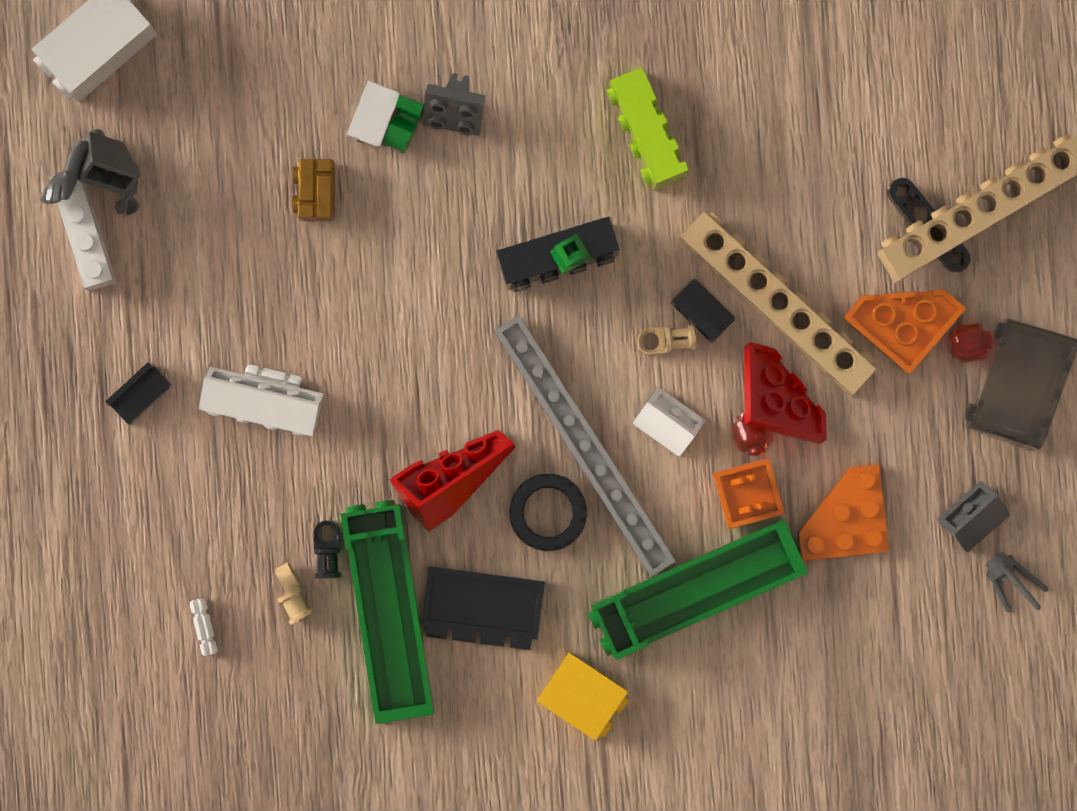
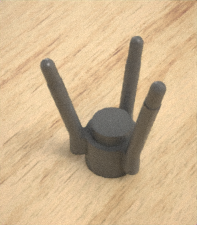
[985,551,1048,612]

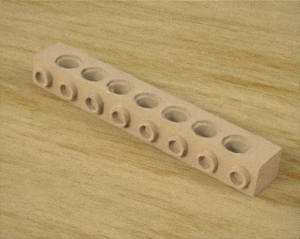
[877,133,1077,283]
[679,211,877,396]

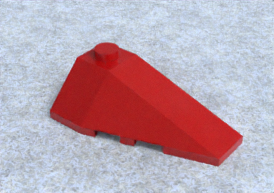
[389,430,516,531]

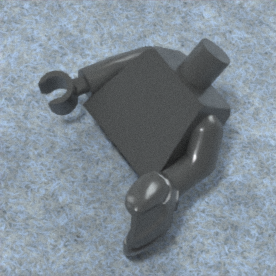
[40,129,140,215]

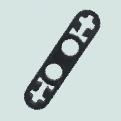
[888,178,971,273]

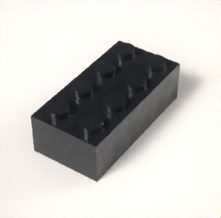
[496,216,620,292]

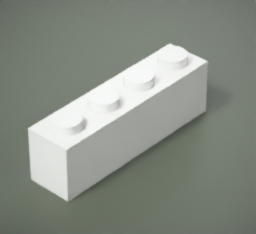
[49,175,117,292]
[199,367,324,436]

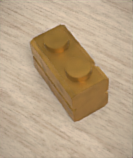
[292,159,335,221]

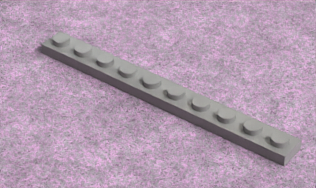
[494,315,676,577]

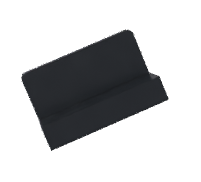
[670,279,735,343]
[105,362,172,425]

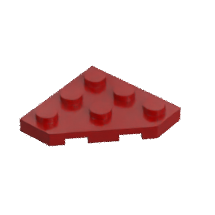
[744,342,827,444]

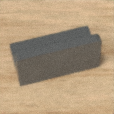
[938,481,1010,552]

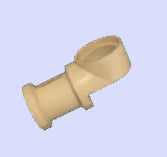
[636,325,696,355]
[275,562,313,625]

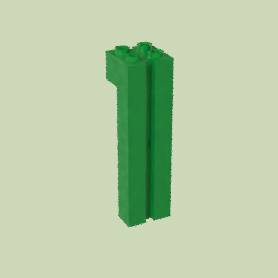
[340,500,435,724]
[587,519,808,660]

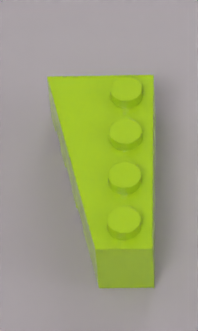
[606,67,689,191]

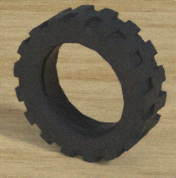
[509,473,587,551]

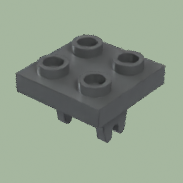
[423,73,485,136]

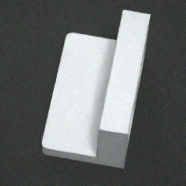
[347,81,400,147]
[633,387,706,456]

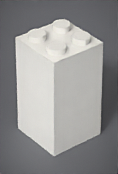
[32,0,158,102]

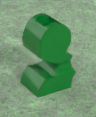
[382,95,424,154]
[550,234,592,274]

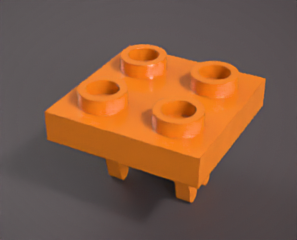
[712,458,785,530]

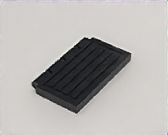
[421,566,545,650]

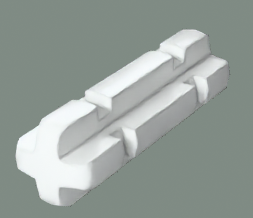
[244,364,302,388]
[190,598,218,656]

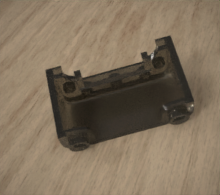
[964,318,1077,452]

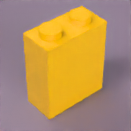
[537,652,629,741]

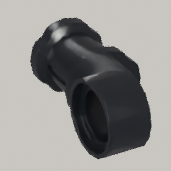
[313,520,341,578]

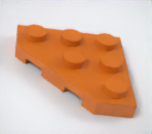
[842,289,966,375]
[798,464,889,561]

